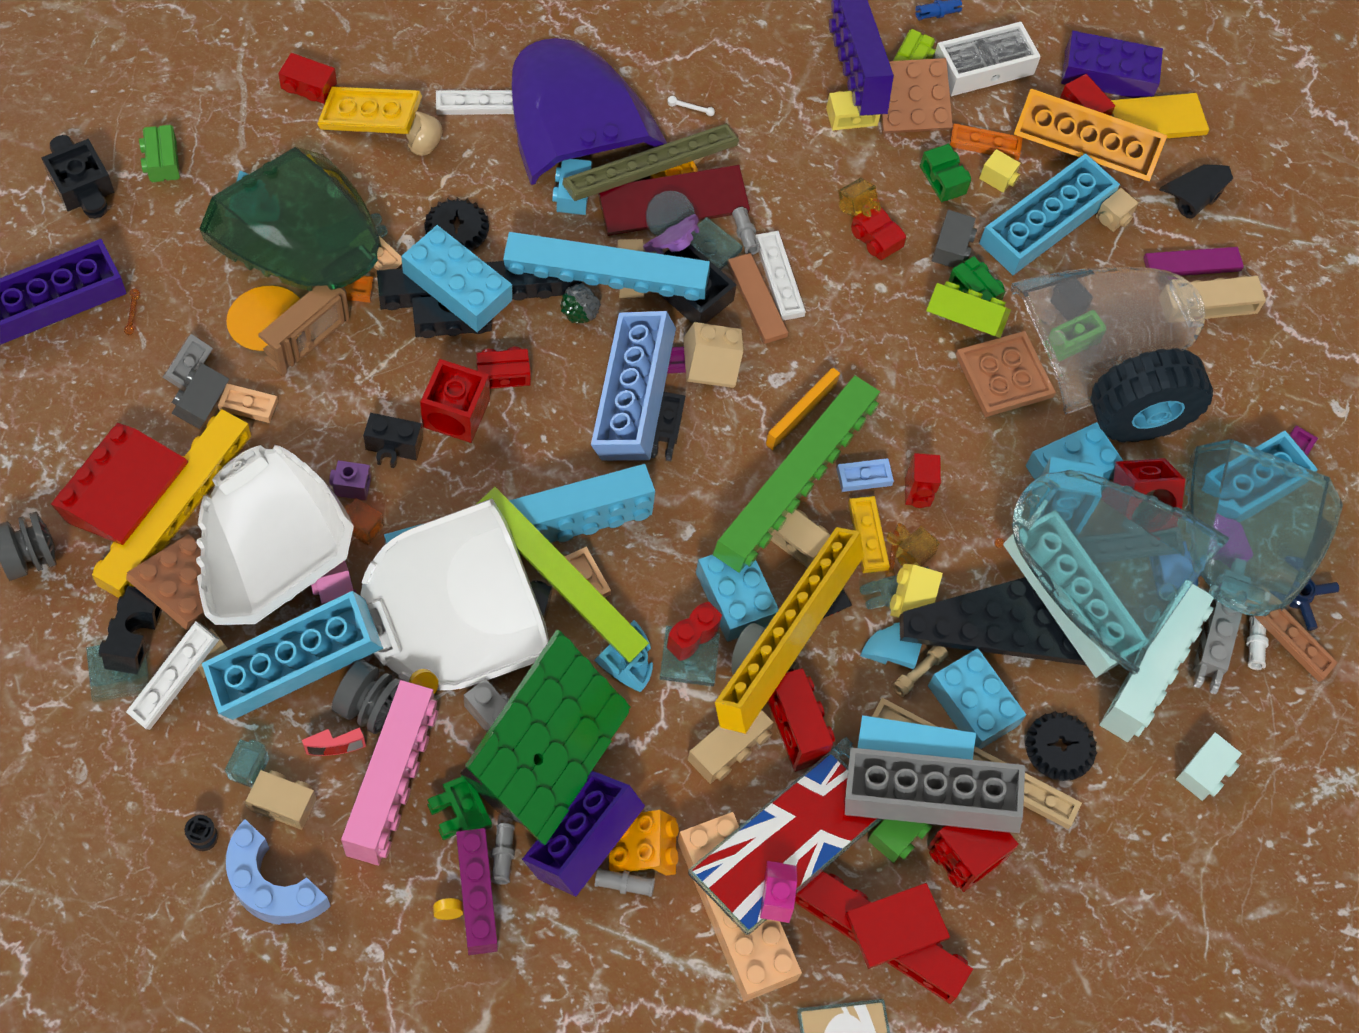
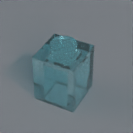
[225,739,270,788]

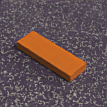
[950,123,1023,160]

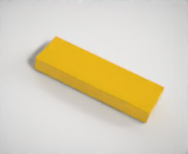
[848,496,890,573]

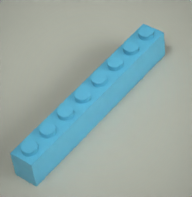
[503,232,710,301]

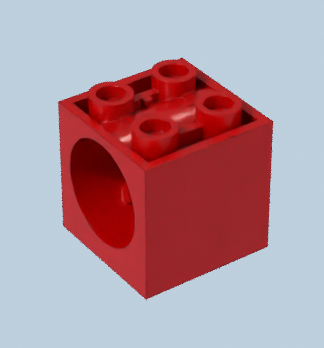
[420,359,490,443]
[1111,458,1186,531]
[927,826,1019,893]

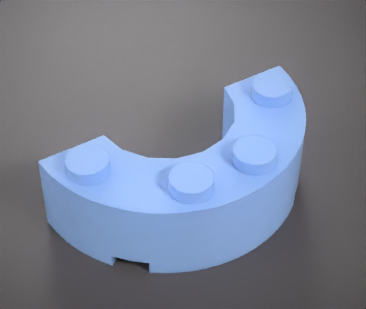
[226,819,330,925]

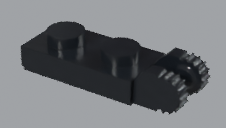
[651,392,686,461]

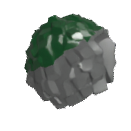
[560,283,601,324]

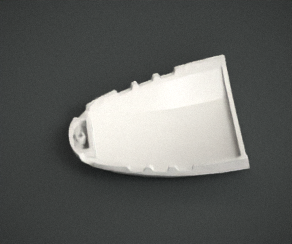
[196,445,354,625]

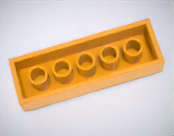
[1014,88,1167,181]

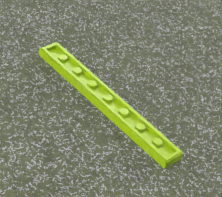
[477,487,649,663]

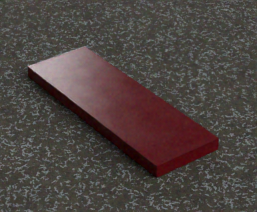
[598,165,750,236]

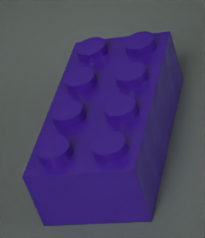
[1061,30,1163,98]
[522,771,645,897]

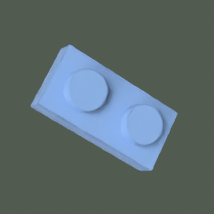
[836,458,894,492]

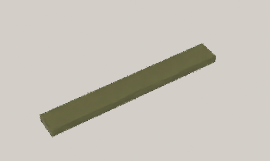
[562,123,739,201]

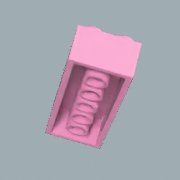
[341,680,438,866]

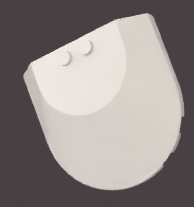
[361,499,549,690]

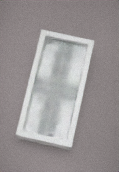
[933,22,1041,96]

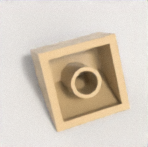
[683,322,743,388]

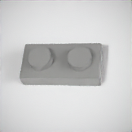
[163,334,213,391]

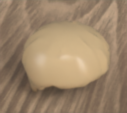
[406,111,443,156]

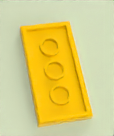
[317,87,422,134]
[1111,93,1209,139]

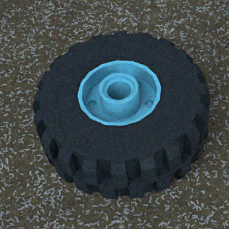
[1090,348,1213,443]

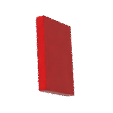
[846,883,950,969]

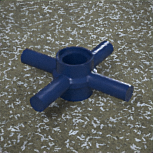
[1269,555,1339,631]

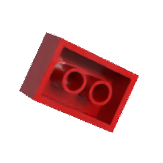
[767,668,835,772]

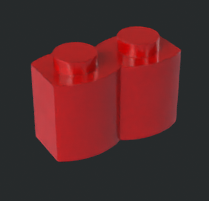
[851,204,906,260]
[667,602,722,661]

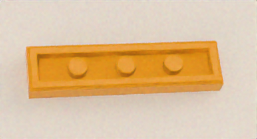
[766,368,840,451]

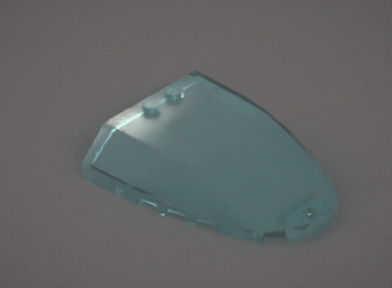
[1185,439,1343,616]
[1012,470,1230,675]

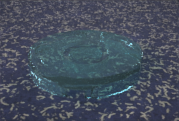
[646,191,695,236]

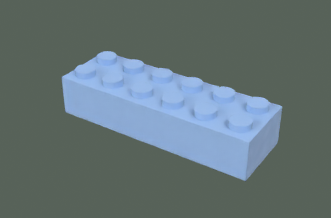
[591,311,676,460]

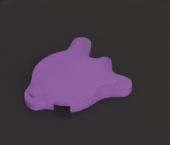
[643,214,700,255]

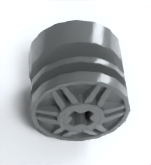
[0,512,57,581]
[332,659,400,734]

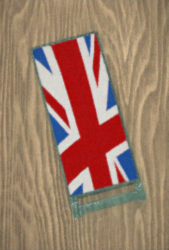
[688,737,882,935]

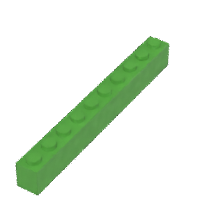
[713,375,880,573]

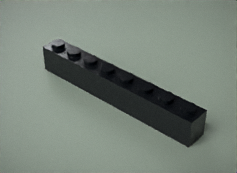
[377,261,582,310]

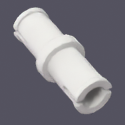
[1246,616,1269,670]

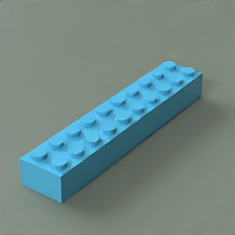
[384,464,655,554]

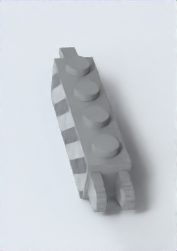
[1193,558,1251,694]

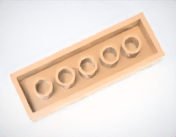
[677,812,802,1002]

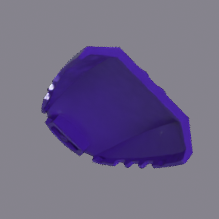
[512,38,667,185]

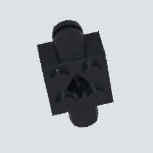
[41,135,115,219]

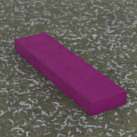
[1143,247,1244,278]

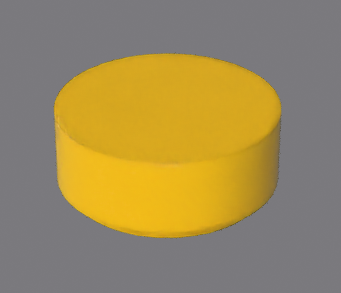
[409,669,439,694]
[433,898,463,920]

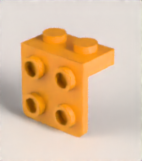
[609,810,679,876]

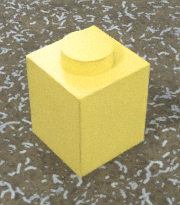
[979,149,1021,193]

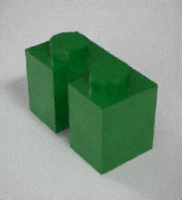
[920,144,971,203]

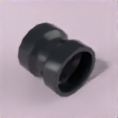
[184,815,218,851]

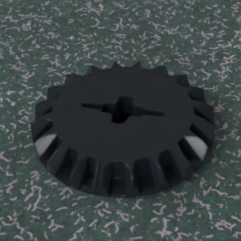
[424,197,489,251]
[1025,711,1097,781]

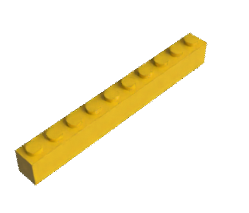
[715,527,864,734]

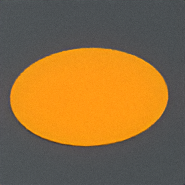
[226,286,300,351]

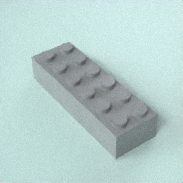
[845,748,1025,833]

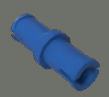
[915,0,962,20]

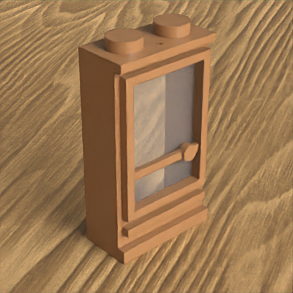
[258,277,350,376]

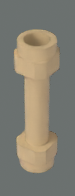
[892,646,949,697]

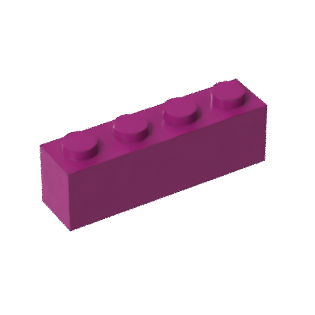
[456,828,498,955]

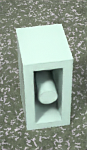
[1176,732,1242,801]

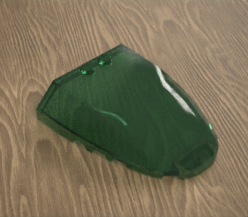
[199,147,381,291]

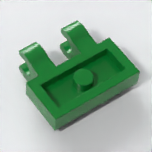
[427,776,492,840]

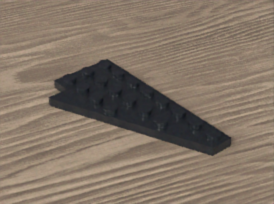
[899,577,1087,666]

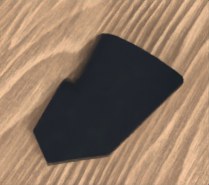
[1159,164,1233,219]

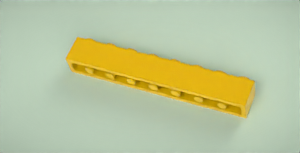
[92,409,251,598]

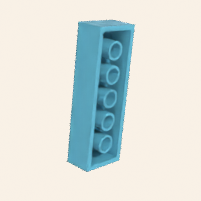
[979,153,1120,275]
[202,591,383,720]

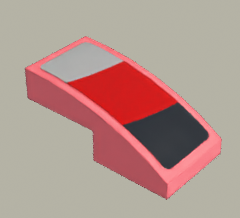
[302,727,366,756]

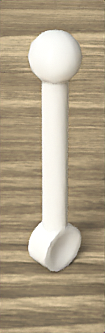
[668,96,715,116]

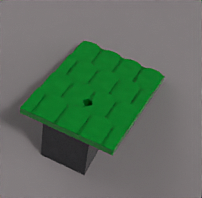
[460,630,631,845]

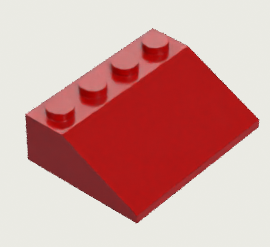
[51,422,188,545]

